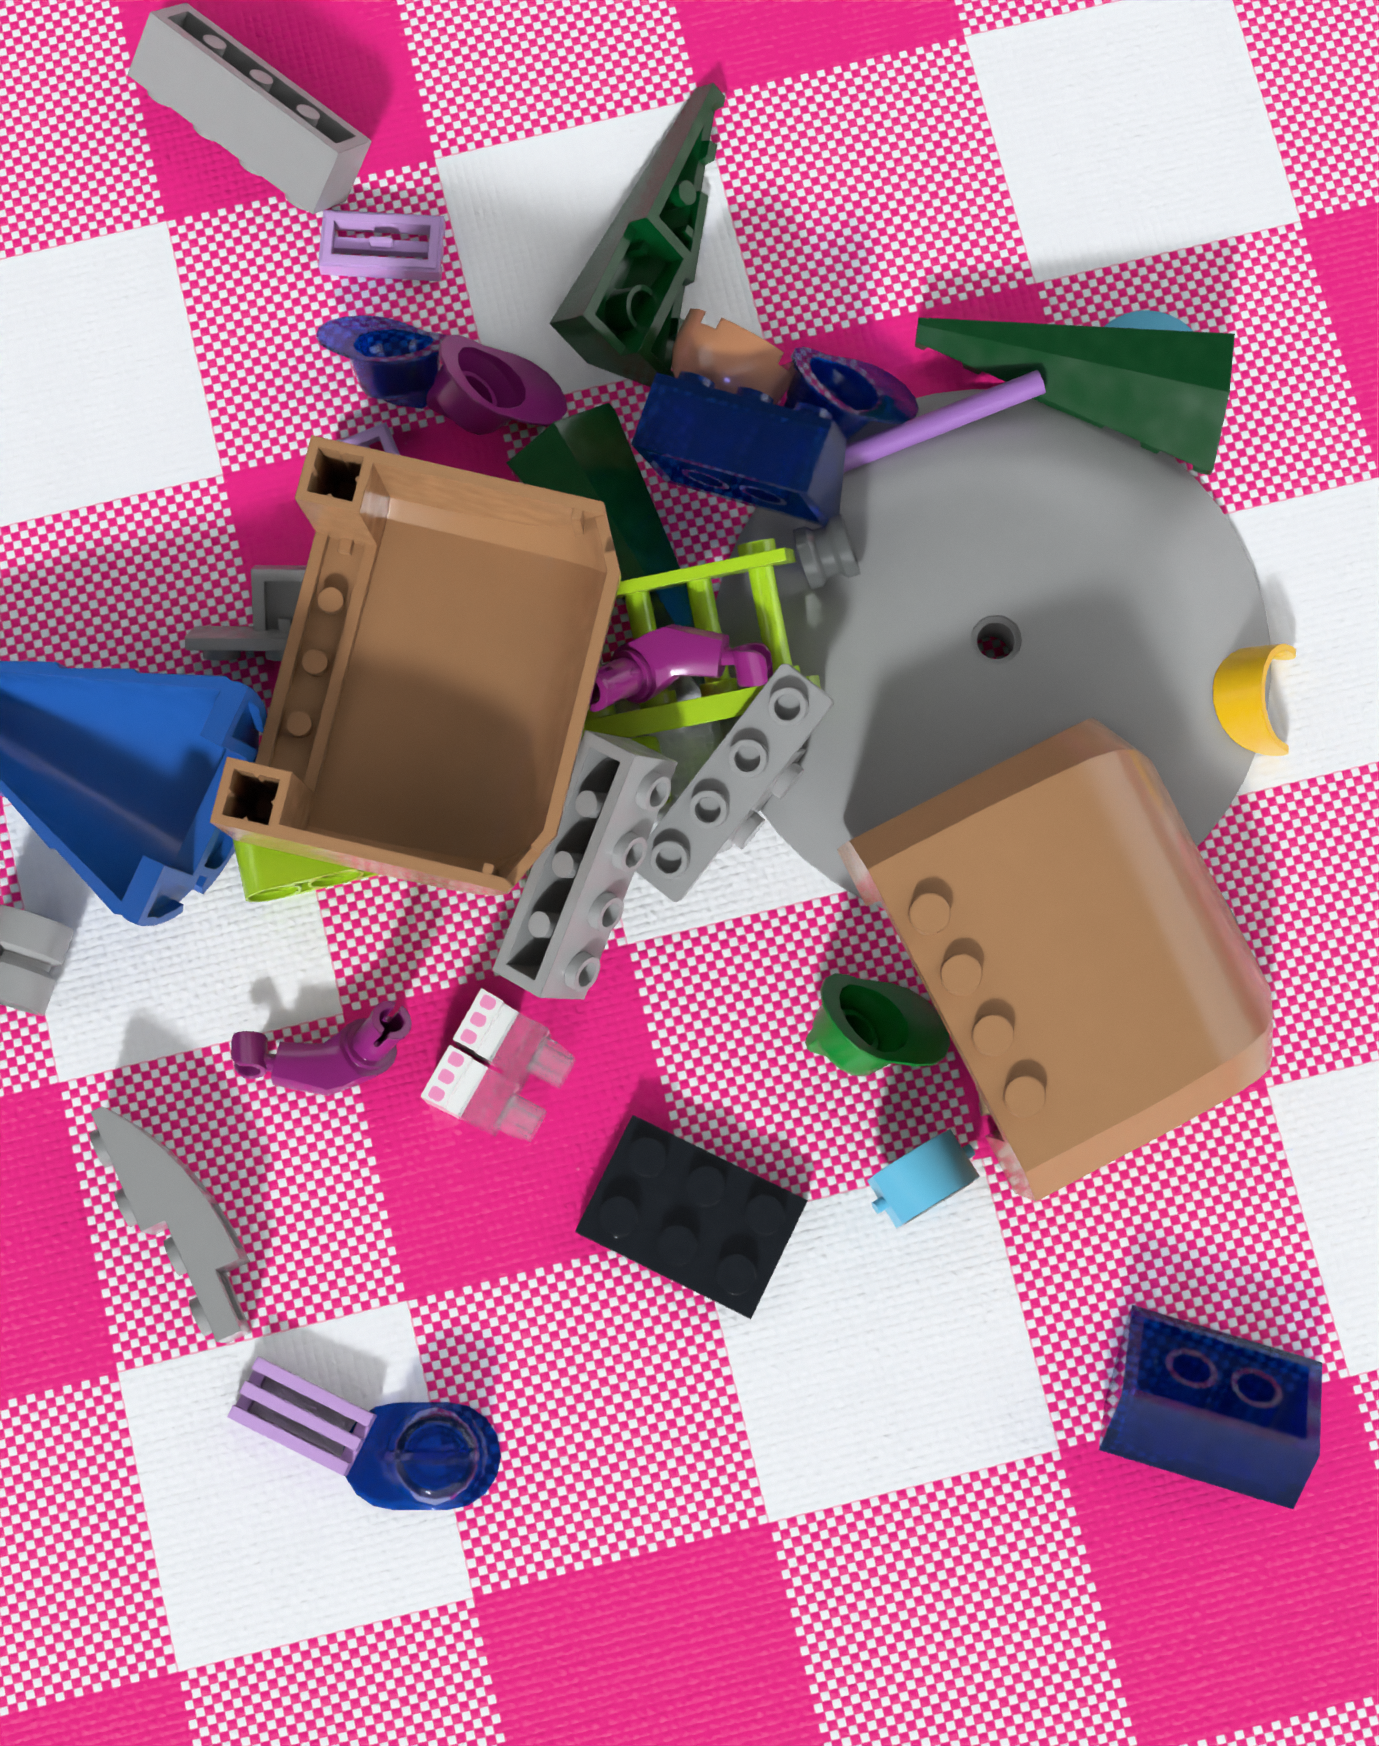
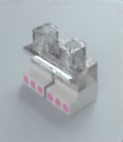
[421,988,576,1142]

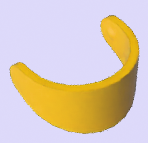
[1213,643,1296,756]

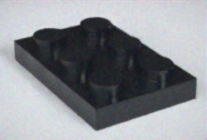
[575,1115,808,1320]

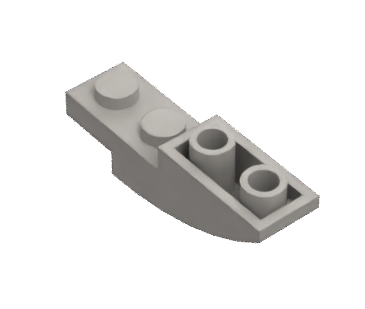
[89,1106,252,1343]

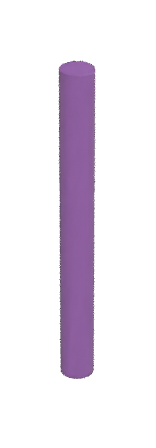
[806,370,1046,484]

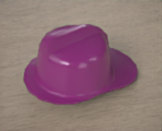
[426,335,567,435]

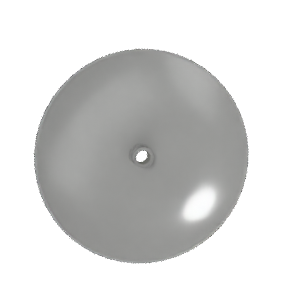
[716,389,1271,909]

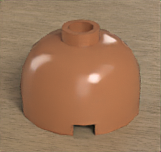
[672,308,799,425]

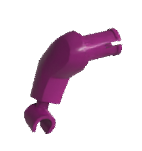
[590,624,773,712]
[231,1001,412,1096]

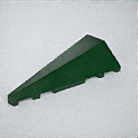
[549,83,725,392]
[915,317,1235,475]
[507,403,705,689]

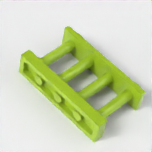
[580,538,821,742]

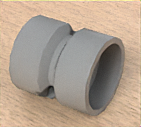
[0,904,74,1016]

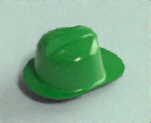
[805,973,950,1076]

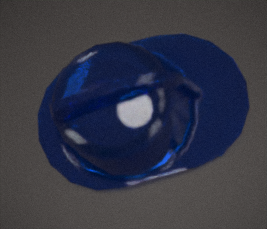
[316,315,447,409]
[781,346,919,442]
[343,1402,501,1510]

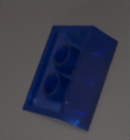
[631,371,847,526]
[1099,1305,1322,1509]

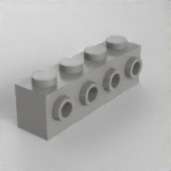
[127,3,372,214]
[492,730,678,999]

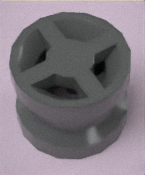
[793,514,861,590]

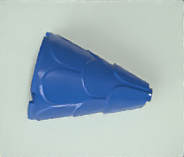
[0,661,267,926]

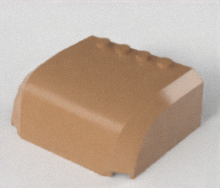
[210,435,621,896]
[837,717,1273,1201]

